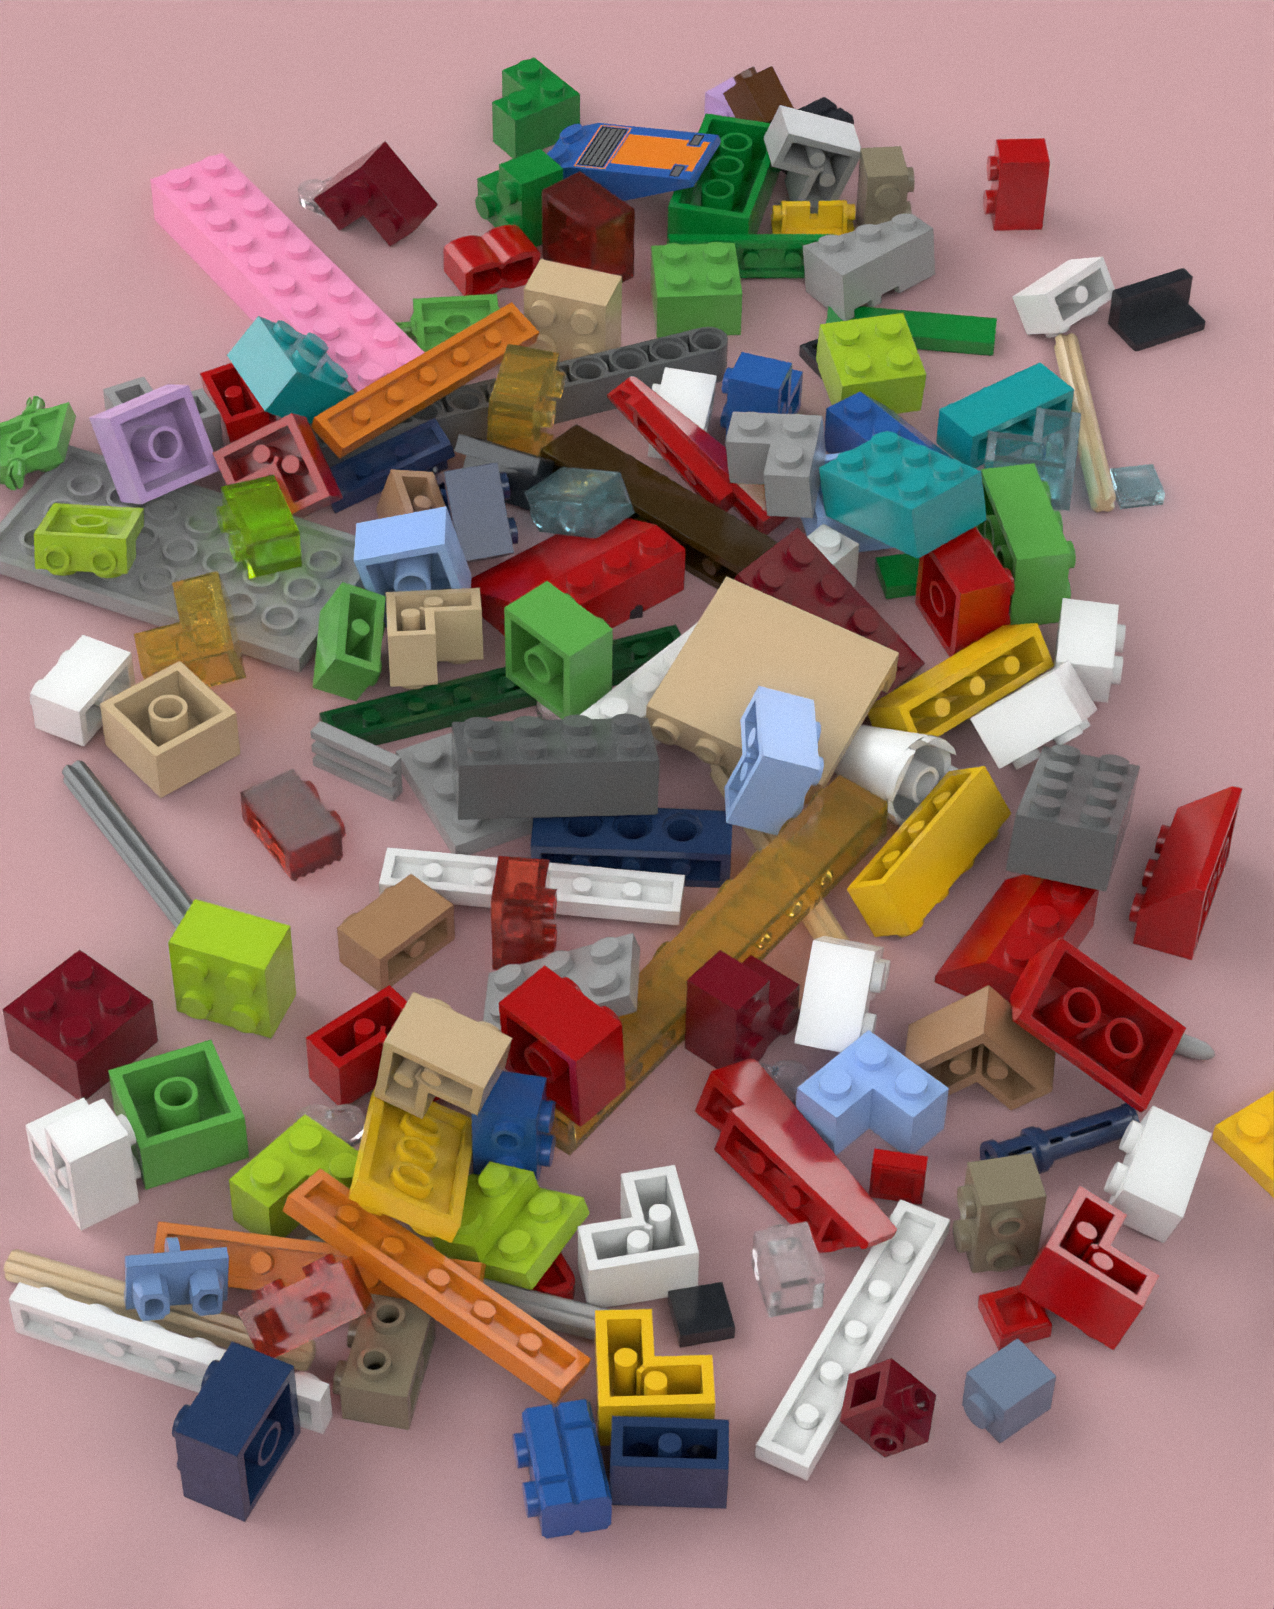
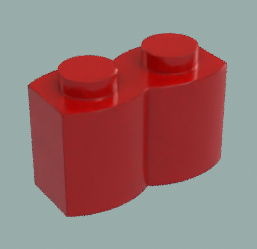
[443,225,541,296]

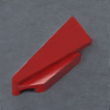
[607,376,789,535]
[695,1058,897,1253]

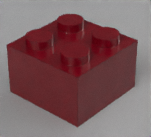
[2,949,158,1100]

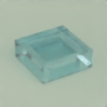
[1110,464,1165,509]

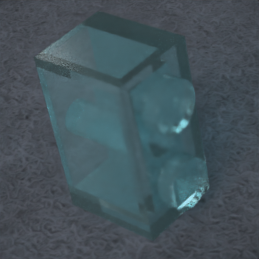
[525,467,634,538]

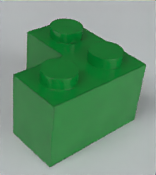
[492,57,580,159]
[475,148,564,247]

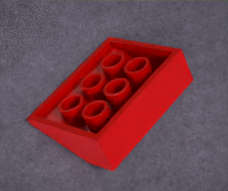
[471,512,685,637]

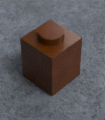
[723,66,794,123]

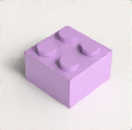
[89,384,220,504]

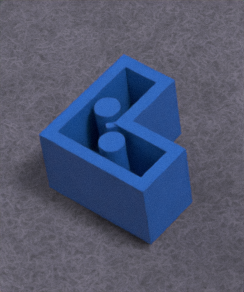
[720,352,803,447]

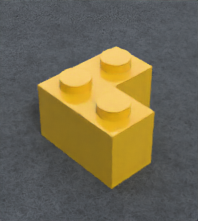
[595,1309,716,1446]

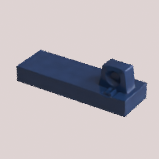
[330,418,455,514]

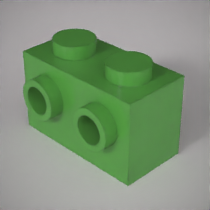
[313,582,386,701]

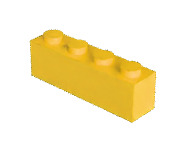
[868,623,1054,737]
[847,766,1012,937]

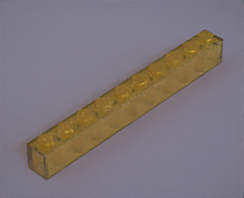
[547,775,888,1156]

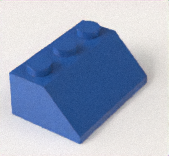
[824,392,953,459]

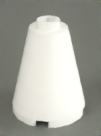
[834,725,958,827]

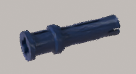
[980,1103,1140,1174]

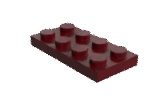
[734,527,925,702]

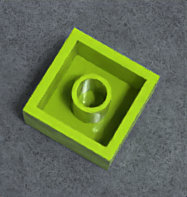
[816,313,927,414]
[168,899,296,1039]

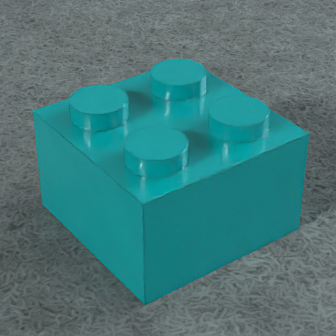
[227,316,355,423]

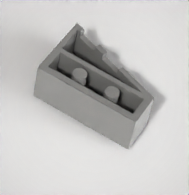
[803,214,935,321]

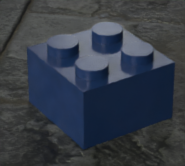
[172,1341,301,1522]

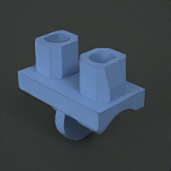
[124,1237,229,1321]

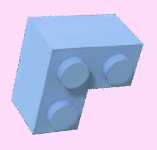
[724,686,824,837]
[796,1030,949,1155]

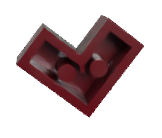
[313,141,438,247]
[684,950,800,1069]

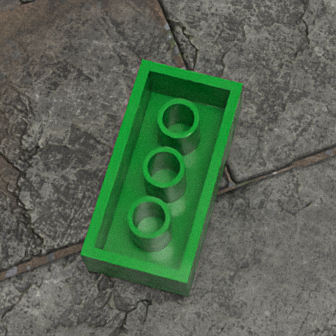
[667,113,781,244]

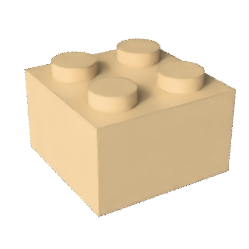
[524,259,622,364]
[100,661,240,798]

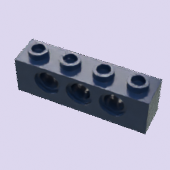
[530,808,732,889]

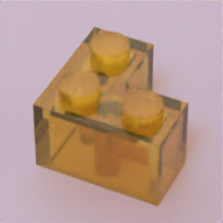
[487,344,565,457]
[134,571,246,687]

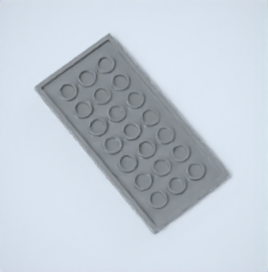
[0,445,364,673]

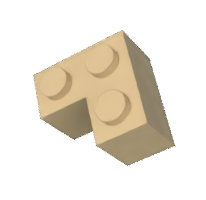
[386,588,483,689]
[374,991,512,1119]

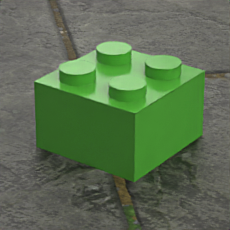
[650,242,742,338]
[504,581,613,720]
[108,1040,249,1189]

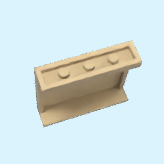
[646,576,899,810]

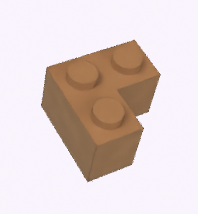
[905,985,1056,1110]

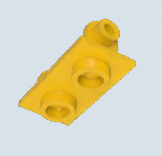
[771,200,856,235]

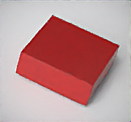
[869,1148,928,1205]
[978,1285,1052,1350]

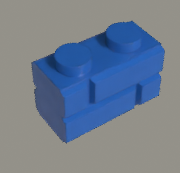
[512,1399,612,1539]

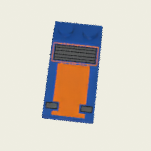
[547,123,721,213]

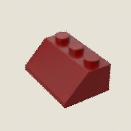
[1129,786,1243,960]
[934,874,1099,1004]
[1010,937,1186,1113]

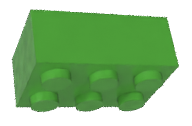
[975,463,1076,625]

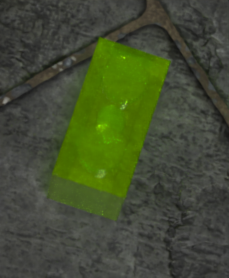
[216,475,302,579]

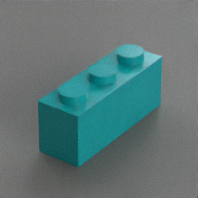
[936,362,1074,468]

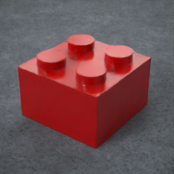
[915,527,1015,657]
[498,965,626,1128]

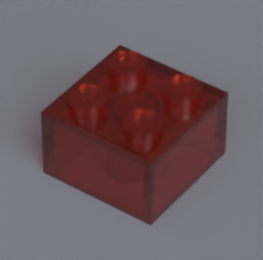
[542,171,635,283]

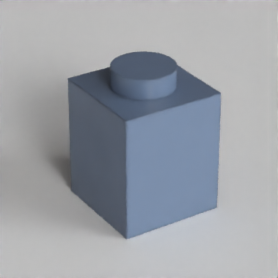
[962,1338,1056,1443]

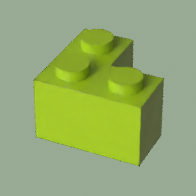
[229,1114,359,1237]

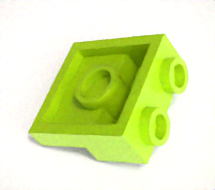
[34,503,144,578]
[431,1162,590,1290]

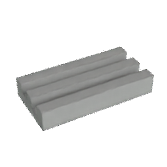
[310,721,403,801]

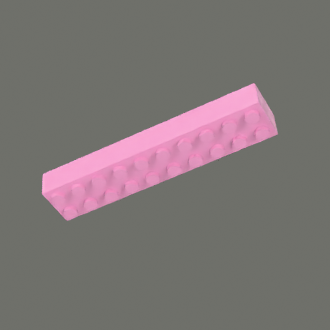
[150,153,425,393]

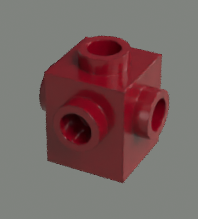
[839,1358,936,1458]

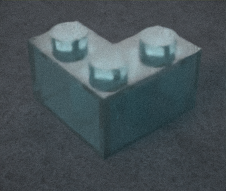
[984,408,1081,511]

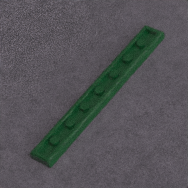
[319,624,681,746]

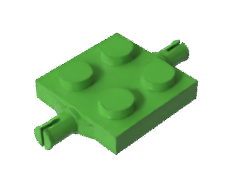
[394,294,500,352]
[0,396,76,490]

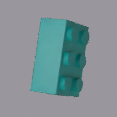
[819,431,987,559]

